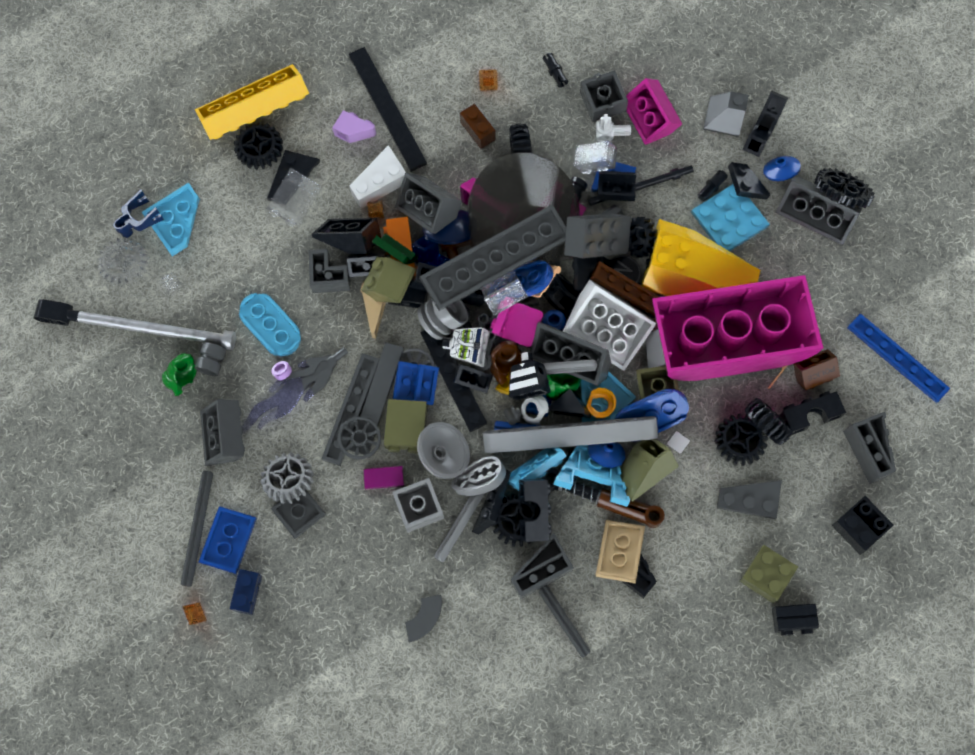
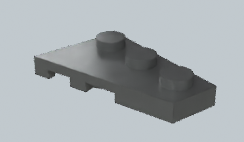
[717,480,782,519]

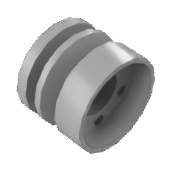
[417,299,468,340]

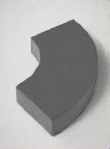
[405,595,442,643]

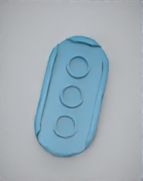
[239,293,301,357]

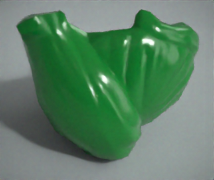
[162,353,197,396]
[545,373,581,400]

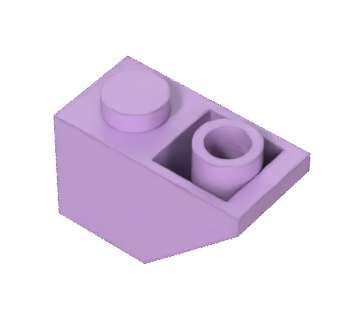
[332,110,376,143]

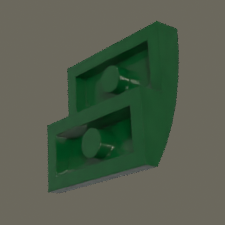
[372,233,419,264]

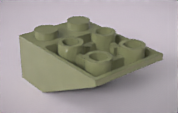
[620,439,679,502]

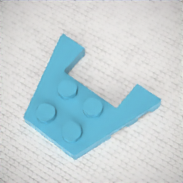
[553,445,630,507]

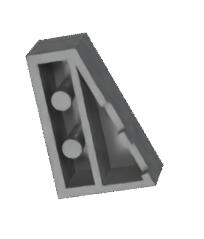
[511,533,574,600]

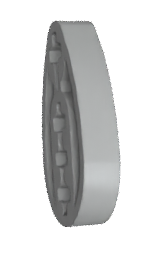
[451,456,506,496]

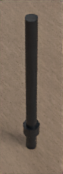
[588,165,694,206]

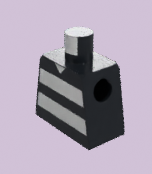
[509,352,551,401]

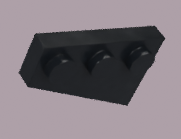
[267,150,320,205]
[472,470,511,535]

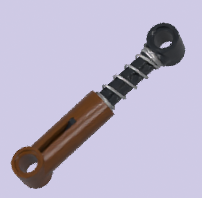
[542,468,665,528]

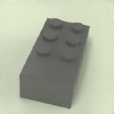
[564,214,631,258]

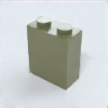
[384,399,428,454]

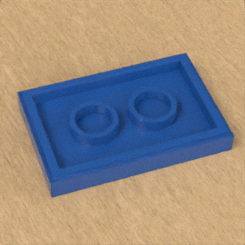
[199,506,257,575]

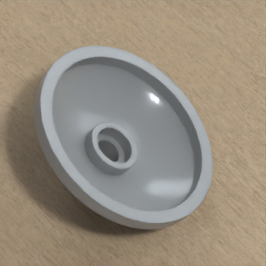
[417,422,470,479]

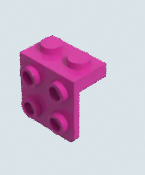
[491,296,543,347]

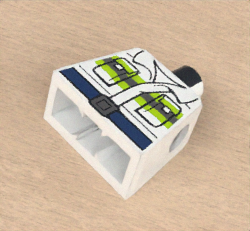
[442,328,490,367]

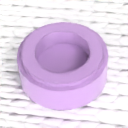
[272,361,292,380]

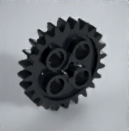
[814,168,875,209]

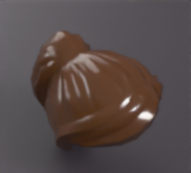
[490,340,522,385]

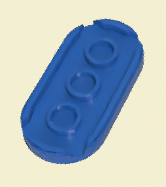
[488,260,554,304]
[615,389,689,442]

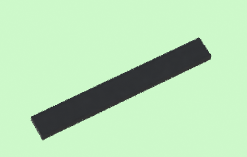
[349,47,427,172]

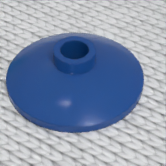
[763,156,801,181]
[588,442,625,468]

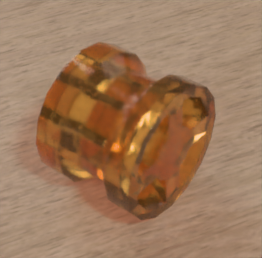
[367,200,384,219]

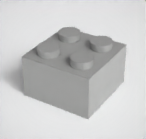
[392,478,444,533]

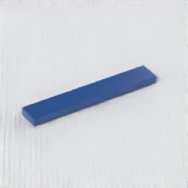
[847,313,950,403]

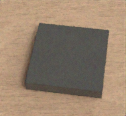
[270,490,326,539]

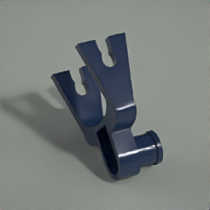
[113,189,164,238]

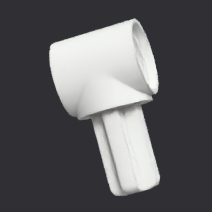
[596,114,631,142]

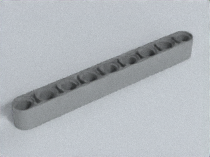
[483,416,658,453]

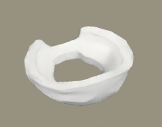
[521,396,549,425]

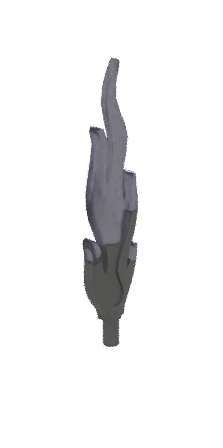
[242,347,348,433]

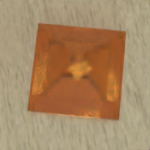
[183,602,207,625]

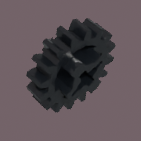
[628,217,657,258]

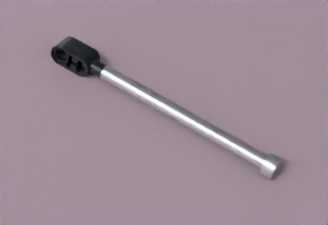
[33,299,236,351]

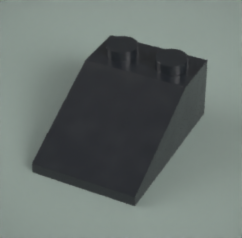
[312,218,382,256]

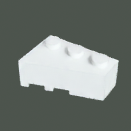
[350,145,406,209]

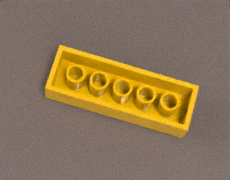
[195,64,309,140]

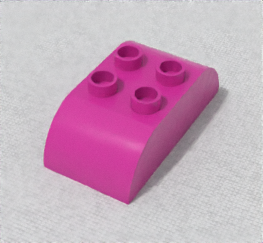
[652,275,823,381]

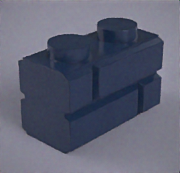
[230,569,262,615]

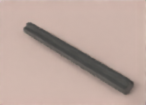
[181,471,213,587]

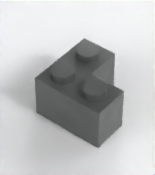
[309,249,350,293]

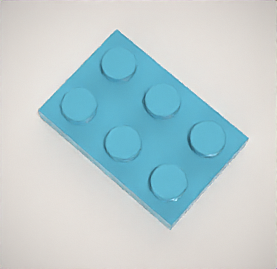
[508,447,567,491]

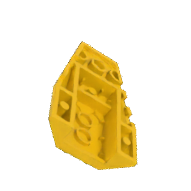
[641,219,761,296]

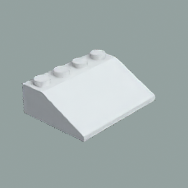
[563,280,656,371]

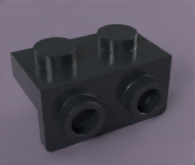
[598,171,636,202]

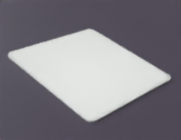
[667,431,690,454]

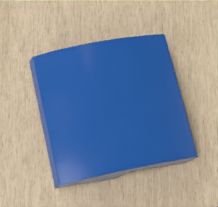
[393,361,439,405]

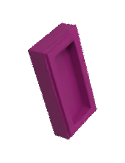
[364,466,404,490]

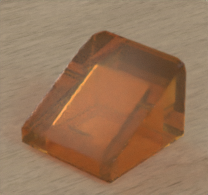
[479,69,498,91]

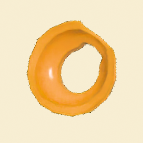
[586,388,616,418]

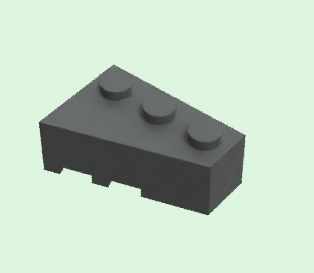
[843,412,896,484]

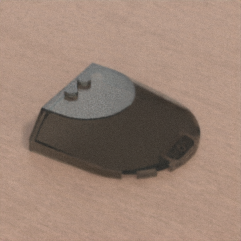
[468,153,580,263]

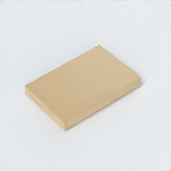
[596,520,645,583]

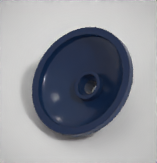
[422,209,478,245]

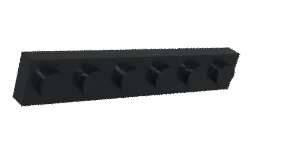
[420,330,487,432]

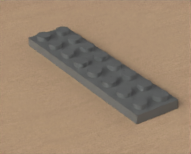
[419,205,566,311]

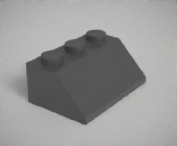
[200,399,245,466]

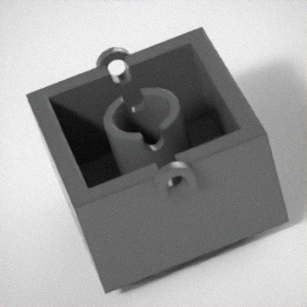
[580,70,628,122]

